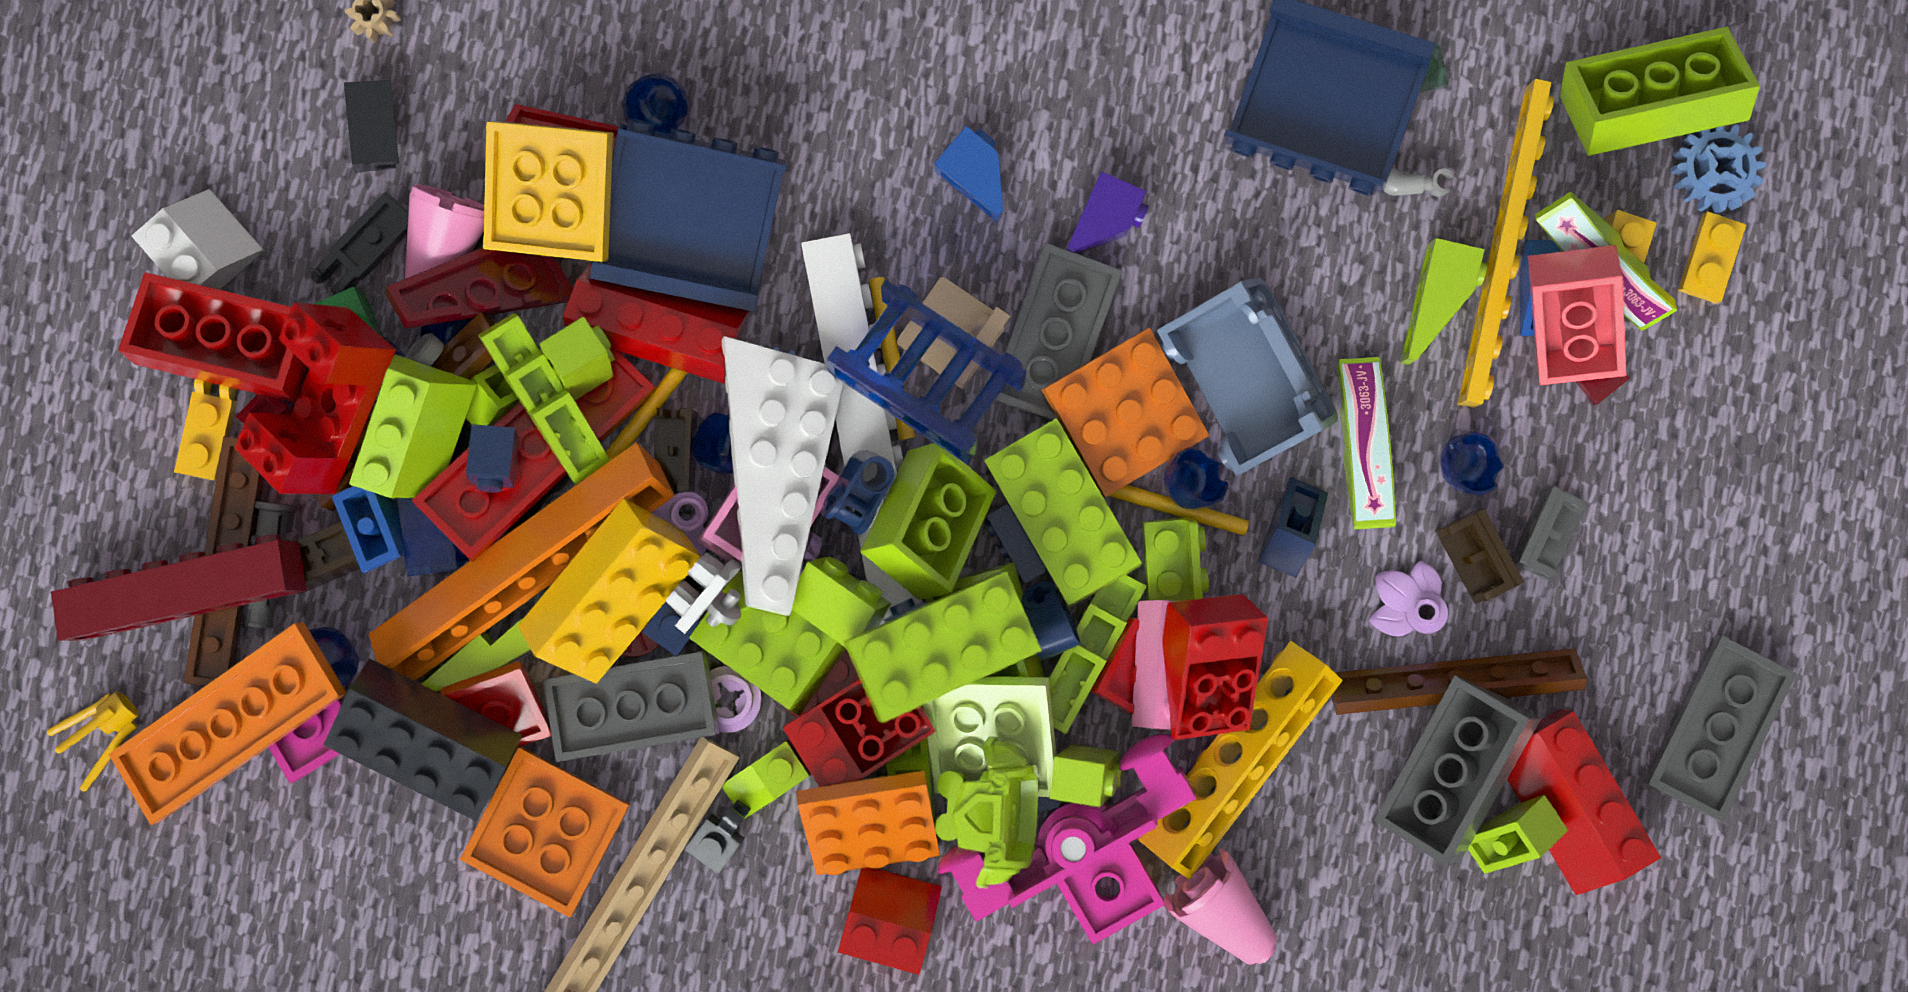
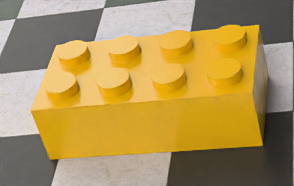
[517,498,702,684]

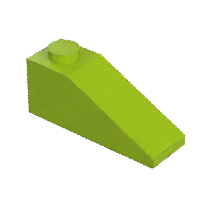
[1400,238,1487,365]

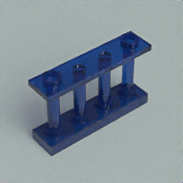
[827,280,1027,465]

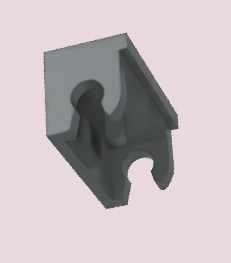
[1511,486,1589,582]

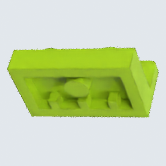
[1142,517,1209,601]

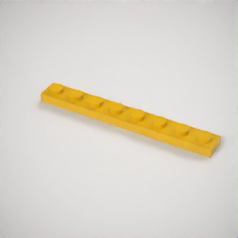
[1457,79,1554,408]

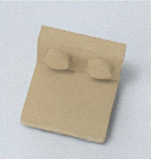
[897,277,1010,390]

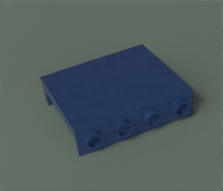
[1224,0,1436,196]
[590,119,787,312]

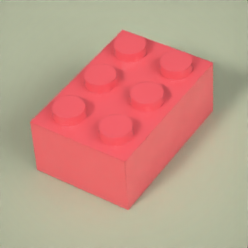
[1528,245,1626,385]

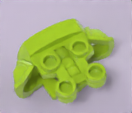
[935,736,1039,888]

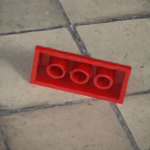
[563,262,750,384]
[118,272,308,403]
[1507,709,1661,895]

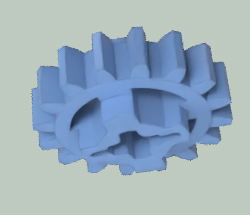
[1670,124,1766,214]

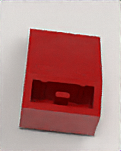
[1162,594,1268,740]
[782,678,936,787]

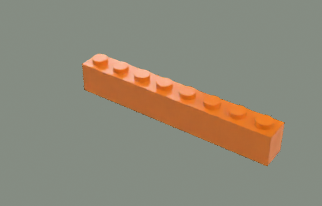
[368,442,674,681]

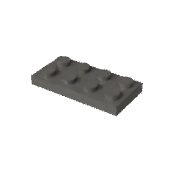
[989,243,1123,421]
[1643,635,1797,823]
[543,651,720,762]

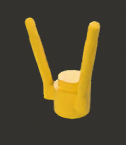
[47,691,139,791]

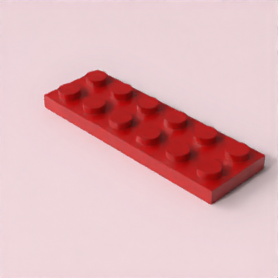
[411,349,656,562]

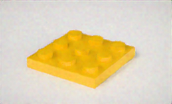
[483,121,613,262]

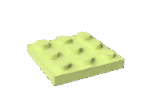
[923,677,1057,797]

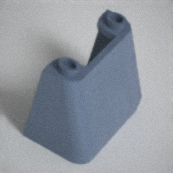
[1157,277,1338,476]

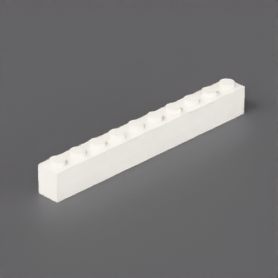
[801,233,923,625]

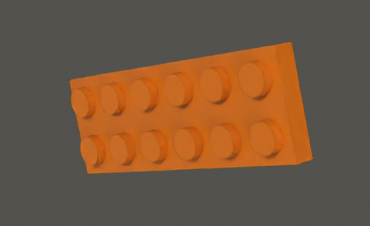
[108,622,347,825]

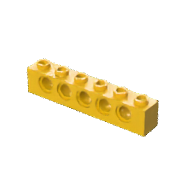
[1138,641,1343,880]

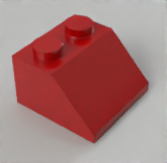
[838,867,942,975]

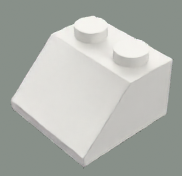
[131,189,264,290]

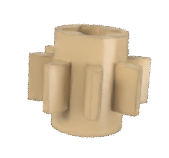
[345,0,401,43]

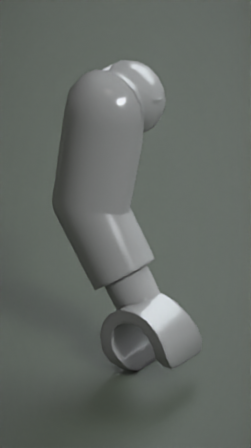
[1384,167,1453,197]

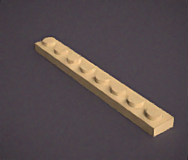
[544,737,740,992]

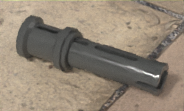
[245,501,294,628]

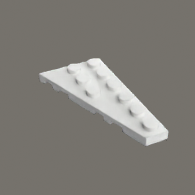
[722,336,846,616]

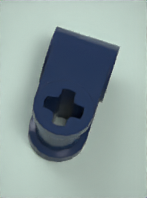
[821,450,894,535]
[1021,581,1081,661]

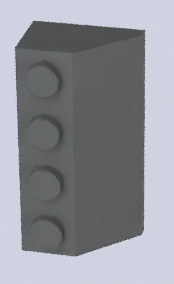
[1374,675,1541,866]

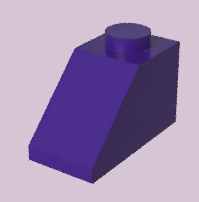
[1067,171,1149,254]

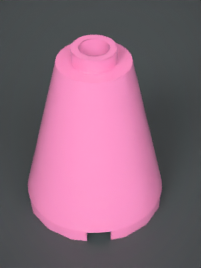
[405,184,484,279]
[1164,849,1277,964]

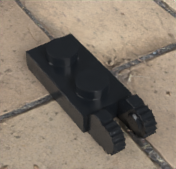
[310,191,408,297]

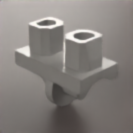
[665,553,742,634]

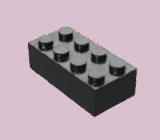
[323,658,523,822]

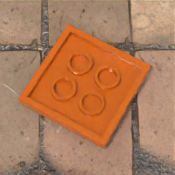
[1041,328,1209,498]
[459,746,631,918]
[796,771,940,875]

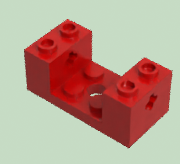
[234,302,396,494]

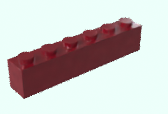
[51,534,307,641]

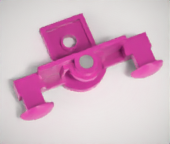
[937,733,1196,945]

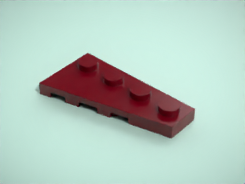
[385,248,573,329]

